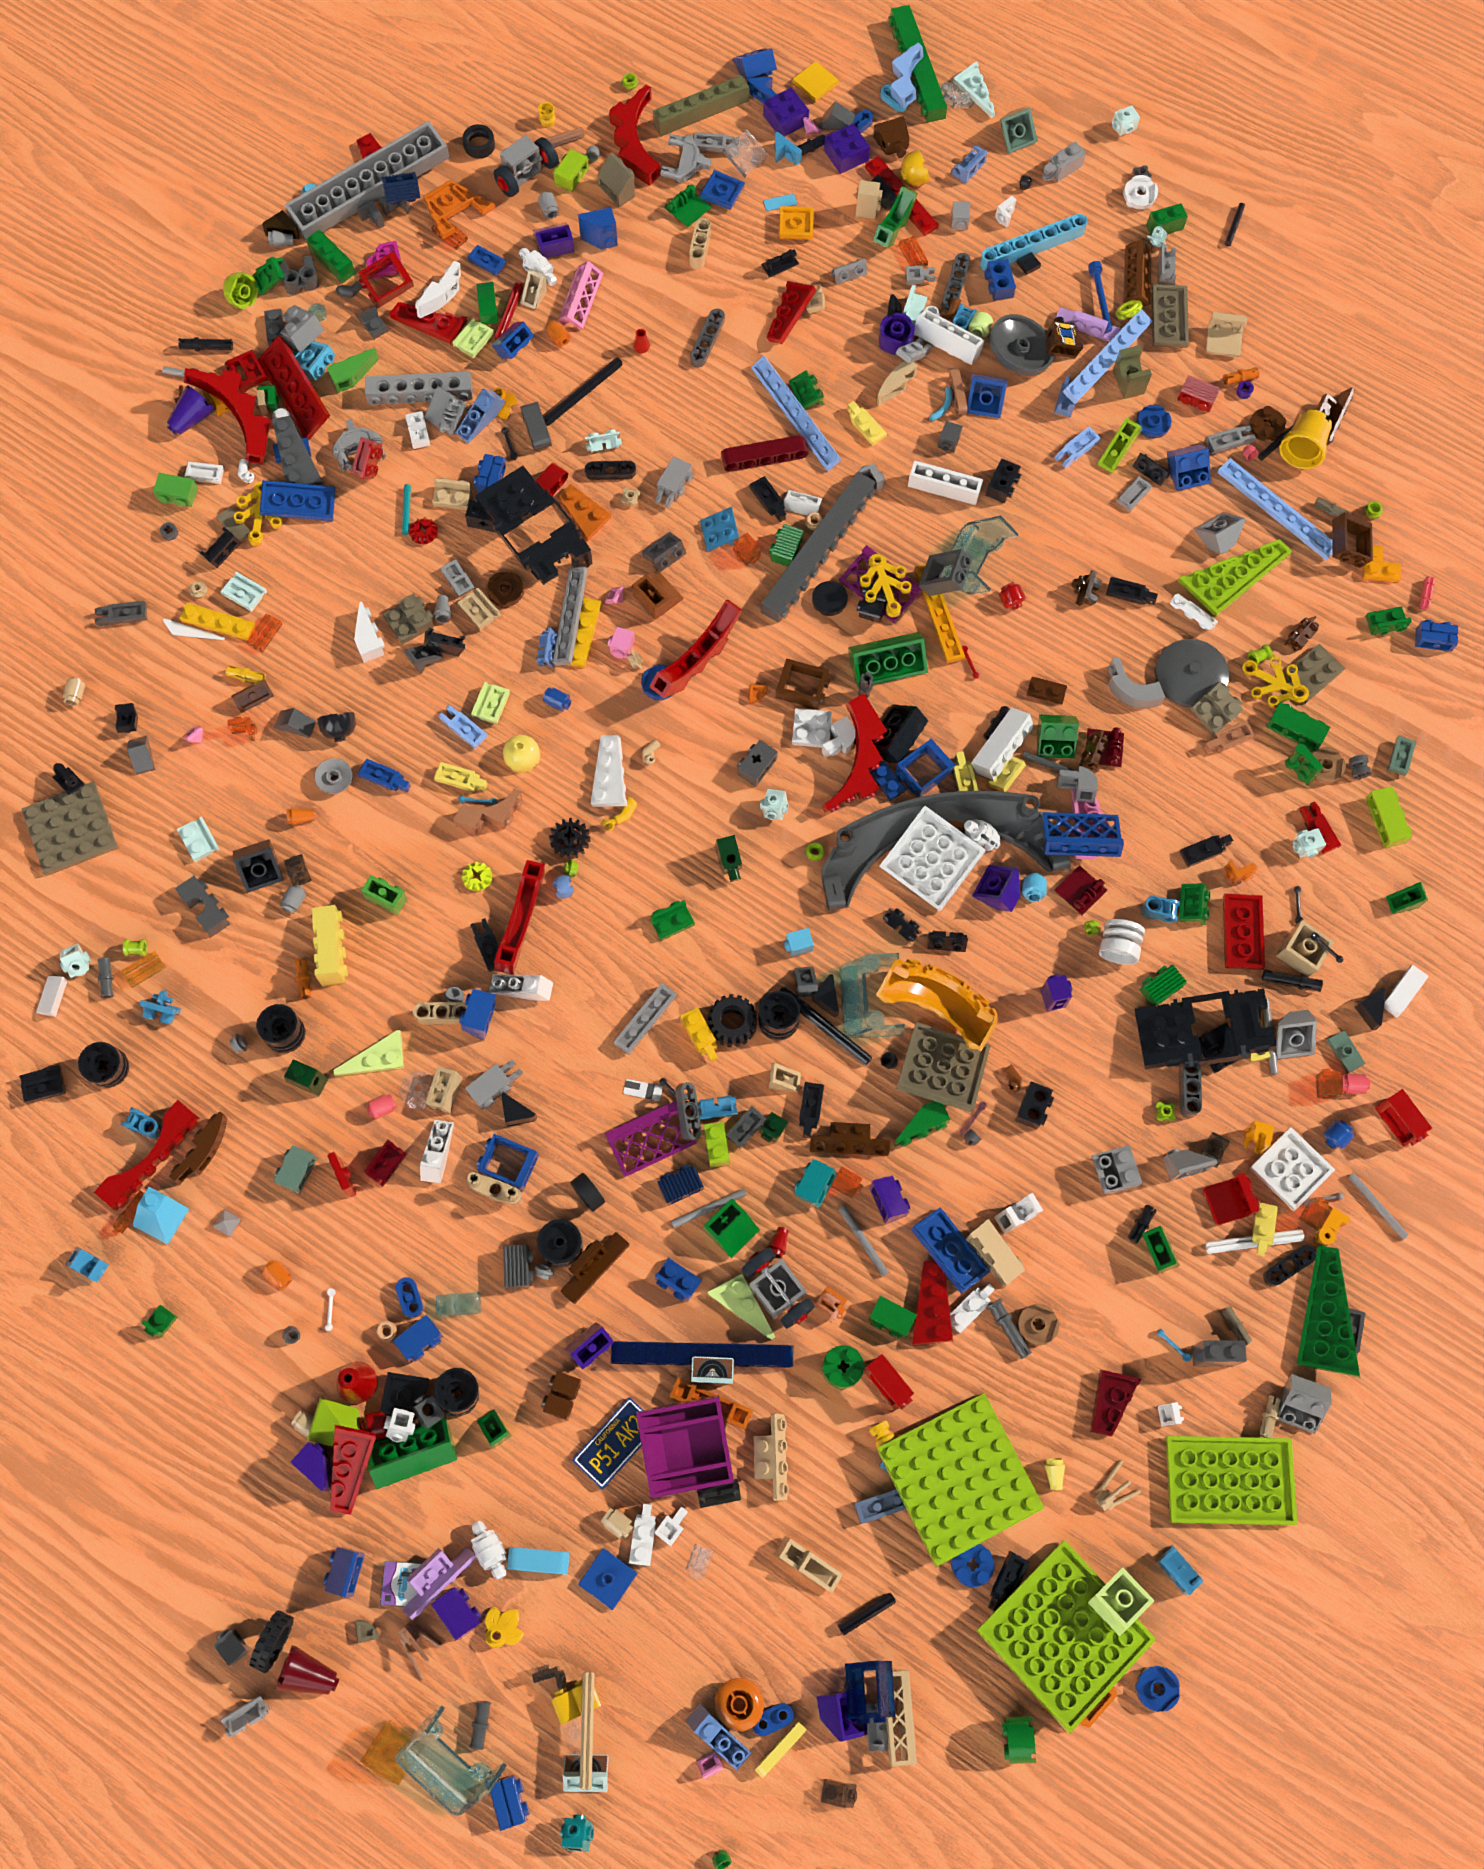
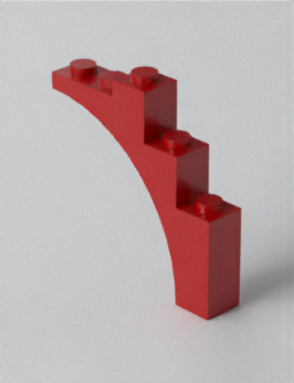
[609,84,660,186]
[184,368,271,465]
[649,599,743,698]
[821,693,887,813]

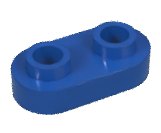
[396,1277,423,1318]
[753,1703,794,1736]

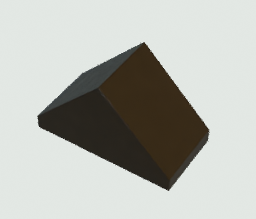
[262,210,300,239]

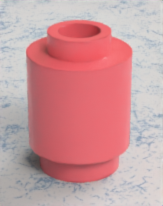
[1339,1074,1370,1094]
[366,1094,397,1120]

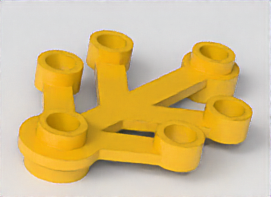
[234,481,282,546]
[860,554,911,617]
[1242,656,1309,708]

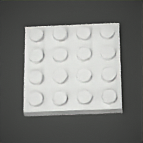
[879,806,986,912]

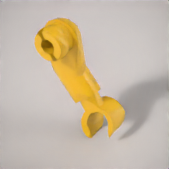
[601,797,637,831]

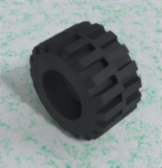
[708,994,757,1047]

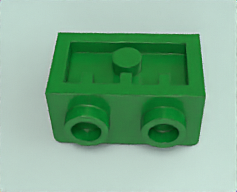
[252,257,285,295]
[789,370,825,410]
[1365,606,1412,635]
[1179,883,1211,925]
[650,900,695,941]

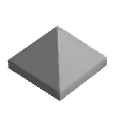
[213,1210,241,1237]

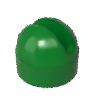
[712,1850,732,1869]

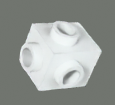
[384,1408,416,1442]

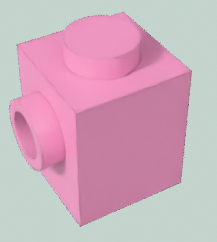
[608,627,635,659]

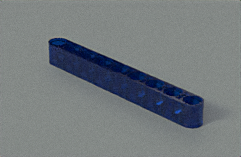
[610,1341,794,1368]

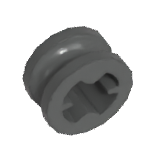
[160,522,178,541]

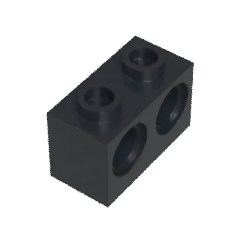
[1015,1081,1054,1130]

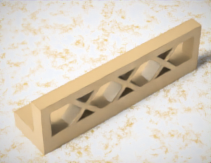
[882,1670,917,1767]

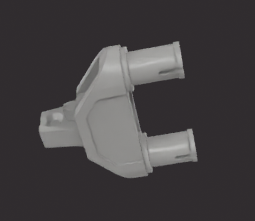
[661,133,711,183]
[333,419,386,472]

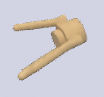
[1094,1460,1141,1512]

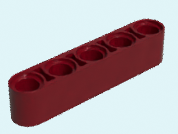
[720,435,808,472]

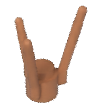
[397,1623,442,1680]

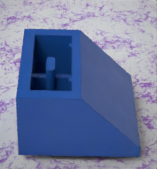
[1167,444,1211,491]

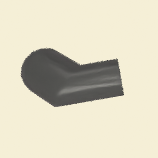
[336,281,362,298]

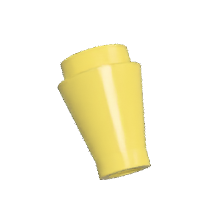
[1045,1458,1065,1490]

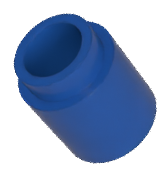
[543,687,572,712]

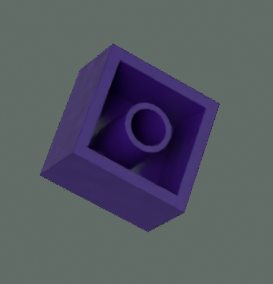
[763,88,809,137]
[824,123,870,174]

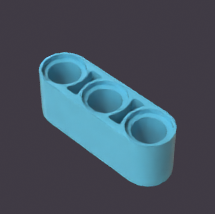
[506,1547,570,1575]

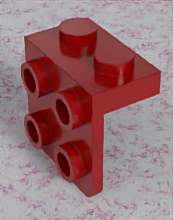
[351,437,383,480]
[1203,1173,1260,1225]

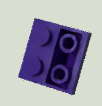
[533,222,574,258]

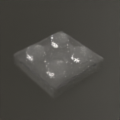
[722,129,769,178]

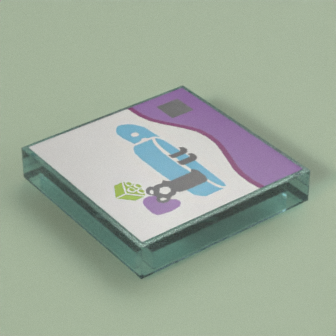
[380,1561,422,1607]

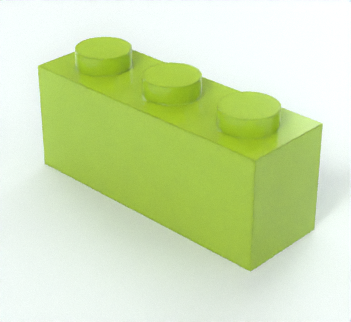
[1365,786,1412,849]

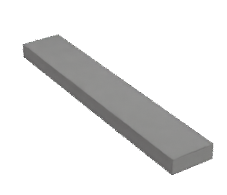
[552,566,588,666]

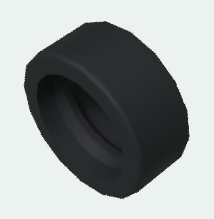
[463,124,495,159]
[570,1173,605,1212]

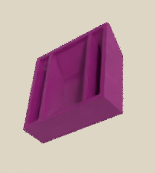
[636,1395,734,1498]

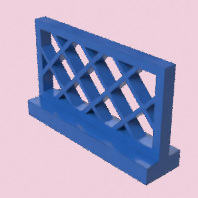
[1042,812,1124,857]

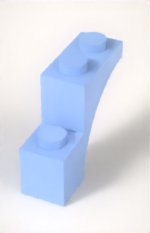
[890,42,923,109]

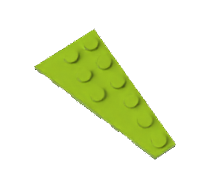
[1177,539,1292,617]

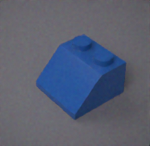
[733,48,777,79]
[578,207,618,250]
[967,374,1007,418]
[459,988,496,1041]
[323,1547,365,1597]

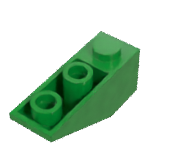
[894,1101,951,1147]

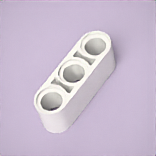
[1384,964,1429,1018]

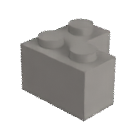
[280,305,324,353]

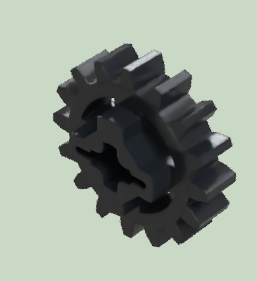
[549,818,591,859]

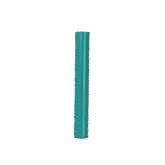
[402,484,411,535]

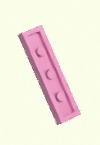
[557,261,603,330]

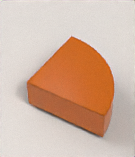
[748,684,768,704]

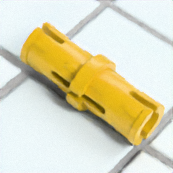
[226,665,266,683]

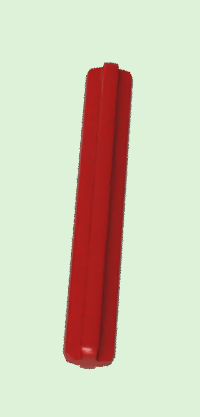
[494,282,523,340]

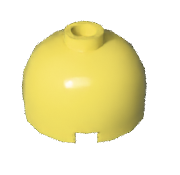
[503,734,541,773]

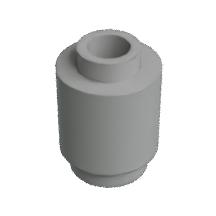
[538,192,559,219]
[280,884,307,914]

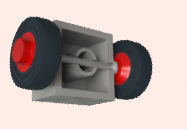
[493,135,559,197]
[742,1247,815,1329]

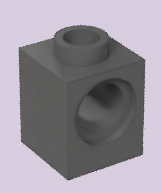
[938,421,963,453]
[410,1394,445,1428]
[213,1629,251,1666]

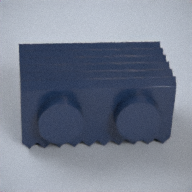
[381,172,420,205]
[657,1165,704,1206]

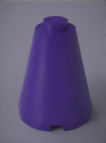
[167,385,216,435]

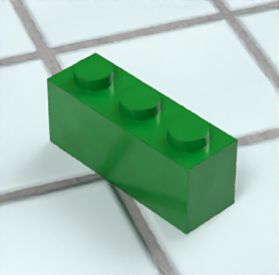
[306,229,355,284]
[1266,702,1330,751]

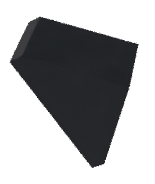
[812,974,839,1017]
[1355,988,1386,1030]
[501,1092,537,1126]

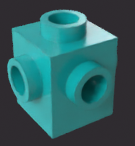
[560,1814,594,1852]

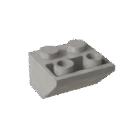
[1091,1145,1142,1194]
[1277,1374,1332,1434]

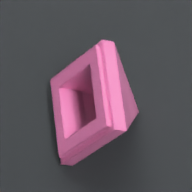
[803,117,823,135]
[604,586,624,604]
[183,726,203,743]
[697,1751,723,1779]

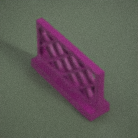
[839,545,922,624]
[605,1100,697,1177]

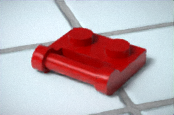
[224,350,268,393]

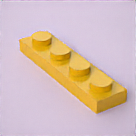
[568,598,602,668]
[180,603,256,641]

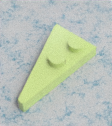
[334,1030,404,1076]
[708,1274,776,1340]

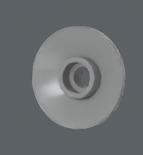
[315,759,353,794]

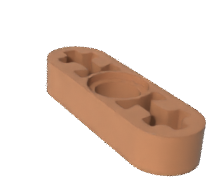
[949,369,967,416]

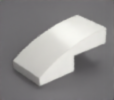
[405,411,430,449]

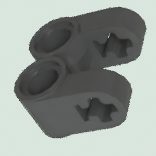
[279,255,319,295]

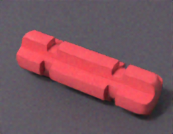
[1419,576,1435,610]

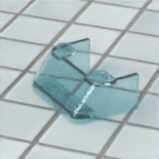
[941,516,1018,595]
[839,953,905,1038]
[395,1705,507,1816]

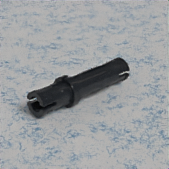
[178,337,233,351]
[1262,969,1323,992]

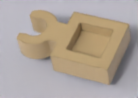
[806,284,825,314]

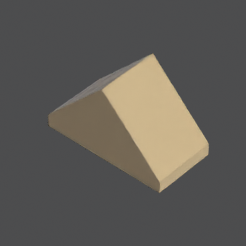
[520,269,547,310]
[769,1063,801,1092]

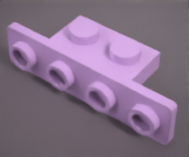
[1056,307,1122,342]
[402,1547,476,1619]

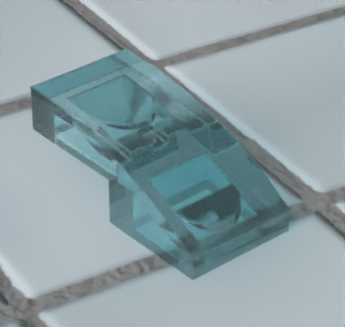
[436,1292,481,1317]

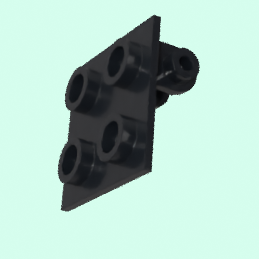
[1199,1022,1238,1073]

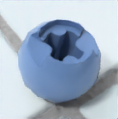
[552,875,574,899]

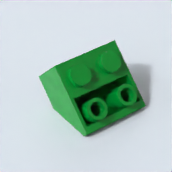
[1037,714,1079,759]
[703,1198,760,1259]

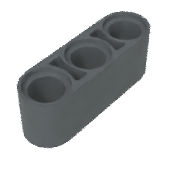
[520,402,552,451]
[1179,1064,1202,1119]

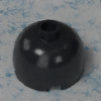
[317,712,356,742]

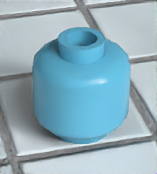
[1022,873,1047,902]

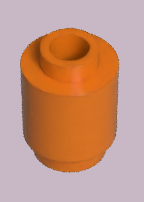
[546,320,571,347]
[262,1260,293,1291]

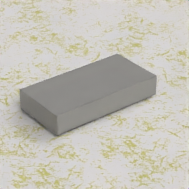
[1116,476,1153,512]

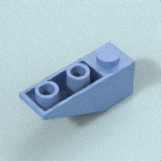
[455,388,506,443]
[685,1704,751,1770]

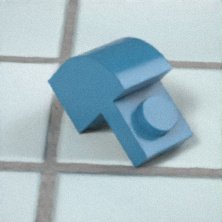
[66,1246,109,1283]

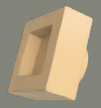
[255,389,269,415]

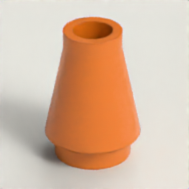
[286,807,315,826]

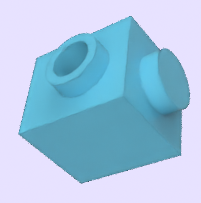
[783,928,814,957]

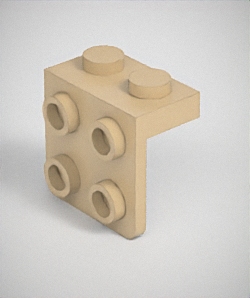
[1206,312,1247,358]

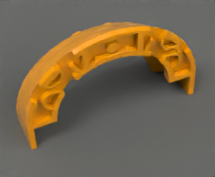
[876,959,998,1051]

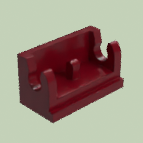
[364,1139,407,1187]

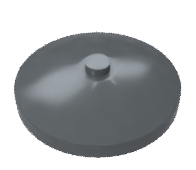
[989,314,1054,376]
[1155,639,1229,708]

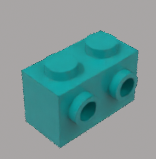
[794,1158,838,1208]

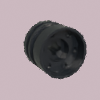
[758,991,800,1041]
[256,1004,306,1053]
[78,1042,130,1088]
[434,1368,479,1417]

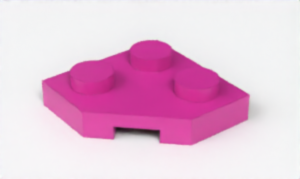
[366,241,401,279]

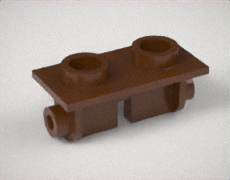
[1284,616,1319,651]
[1079,730,1108,770]

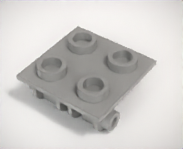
[424,386,467,435]

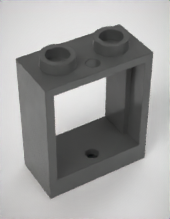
[919,549,973,596]

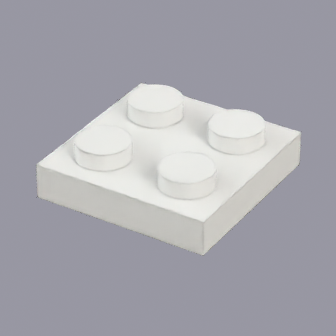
[792,708,832,748]

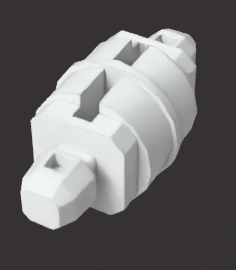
[519,248,557,286]
[964,819,1000,851]
[471,1521,507,1580]

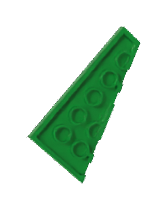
[1297,1245,1361,1378]

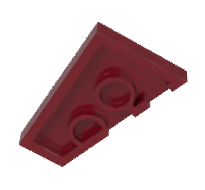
[1090,1370,1142,1437]

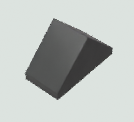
[820,102,855,129]
[274,708,316,738]
[127,736,155,775]

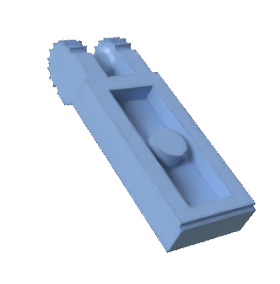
[1054,427,1101,468]
[438,705,488,749]

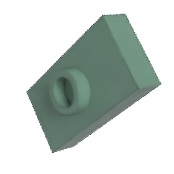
[1387,736,1416,776]
[1326,1030,1366,1074]

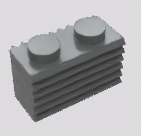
[503,1245,534,1289]

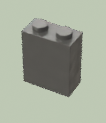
[1192,1340,1247,1367]

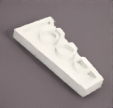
[590,735,628,807]

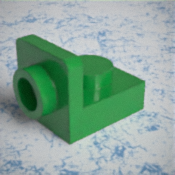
[257,385,279,414]
[141,1304,178,1337]

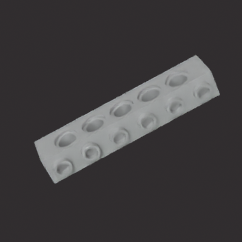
[365,371,473,405]

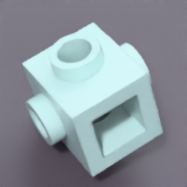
[1112,106,1140,136]
[760,789,789,820]
[1293,828,1326,858]
[60,943,91,977]

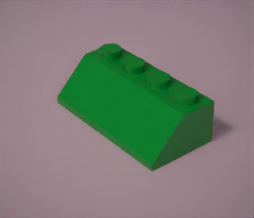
[848,632,928,688]
[368,1416,458,1489]

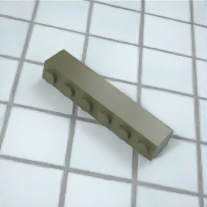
[653,75,749,137]

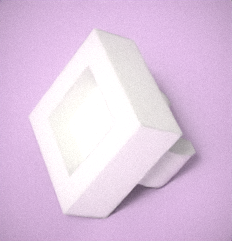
[1157,1402,1184,1427]

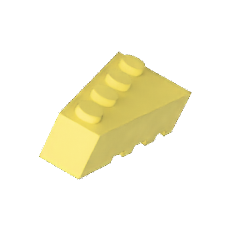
[312,905,348,986]

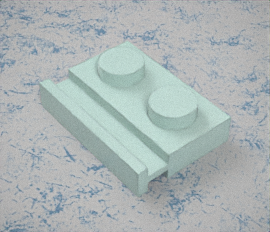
[221,572,267,612]
[177,816,220,862]

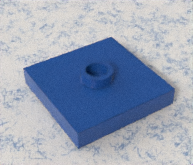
[700,170,745,210]
[578,1548,638,1610]

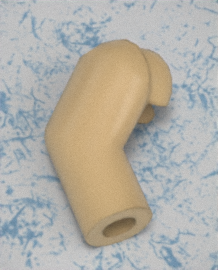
[642,739,661,765]

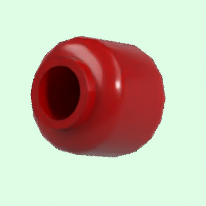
[999,582,1026,611]
[360,1411,387,1440]

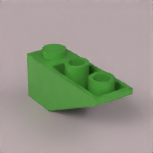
[326,348,379,393]

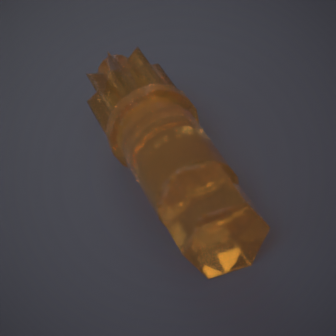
[111,1190,144,1235]

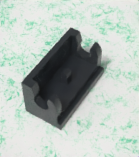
[200,527,241,568]
[424,628,465,657]

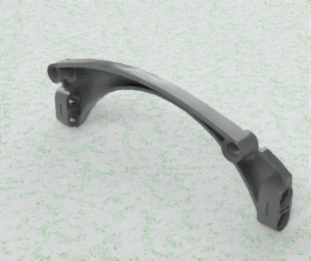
[821,791,1070,911]

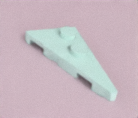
[953,61,995,118]

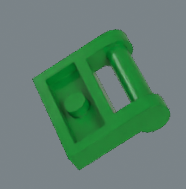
[1285,744,1324,786]

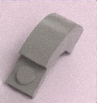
[1108,657,1165,708]

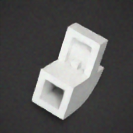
[822,716,855,758]
[994,1193,1043,1235]

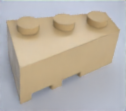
[966,1219,1025,1288]

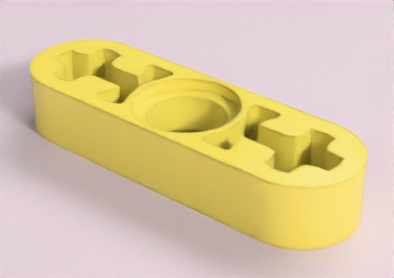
[754,1721,806,1778]

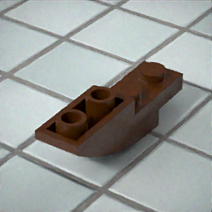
[169,1112,228,1185]

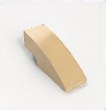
[876,360,918,407]
[774,1536,843,1593]

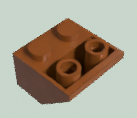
[632,573,684,620]

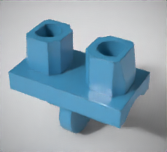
[139,990,181,1024]

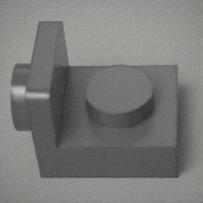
[358,201,385,229]

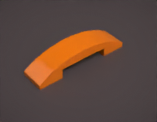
[669,1377,754,1430]

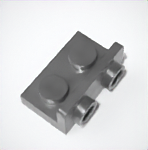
[642,532,686,573]

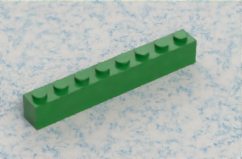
[888,5,947,123]

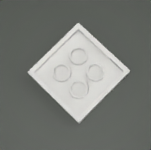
[1249,1127,1335,1212]

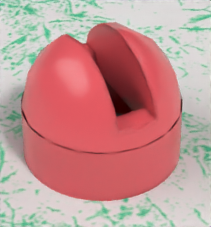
[1243,445,1259,461]

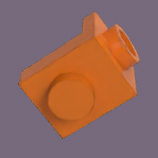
[1224,861,1257,884]
[816,1286,847,1323]

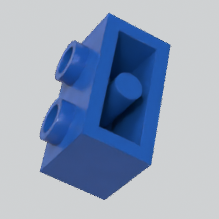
[492,321,534,359]

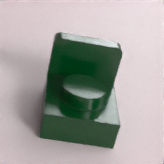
[759,1112,788,1143]

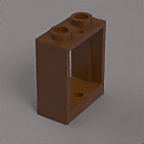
[1332,512,1373,568]
[775,658,831,710]

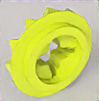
[1115,300,1143,320]
[462,861,492,891]

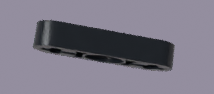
[585,461,636,480]
[1263,1245,1316,1287]

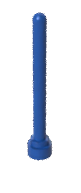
[1088,261,1112,332]

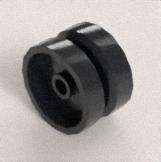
[537,1219,584,1268]

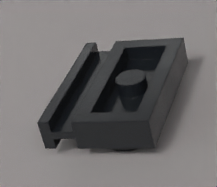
[19,1065,66,1104]

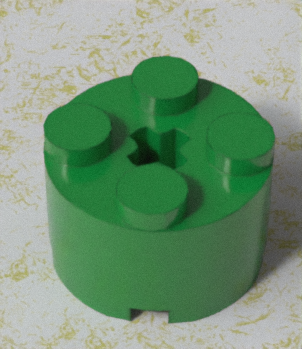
[821,1345,864,1390]
[1002,1716,1036,1764]

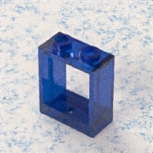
[845,1660,895,1724]

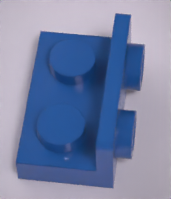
[654,1258,702,1301]

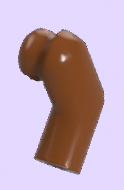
[940,297,962,320]
[1004,1064,1022,1094]

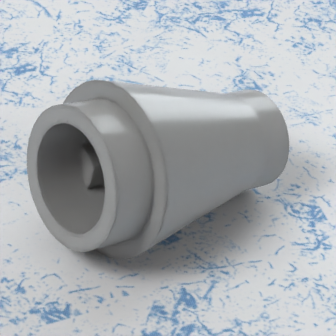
[268,230,293,248]
[433,595,452,623]

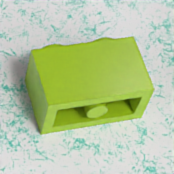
[553,149,589,192]
[704,1122,730,1168]

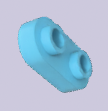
[880,84,908,112]

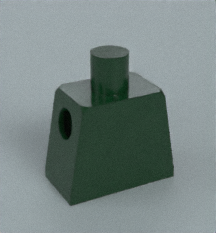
[715,835,742,882]
[284,1059,328,1097]

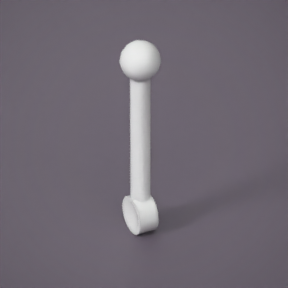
[325,1288,336,1332]

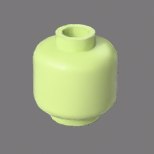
[968,312,993,338]

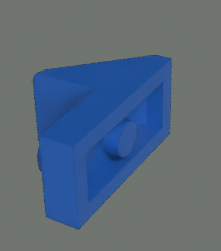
[747,77,777,103]

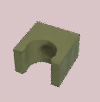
[1113,345,1152,399]

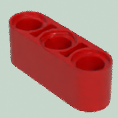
[535,463,569,496]

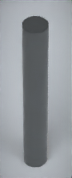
[1023,752,1077,772]

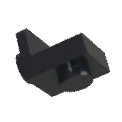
[115,703,138,733]

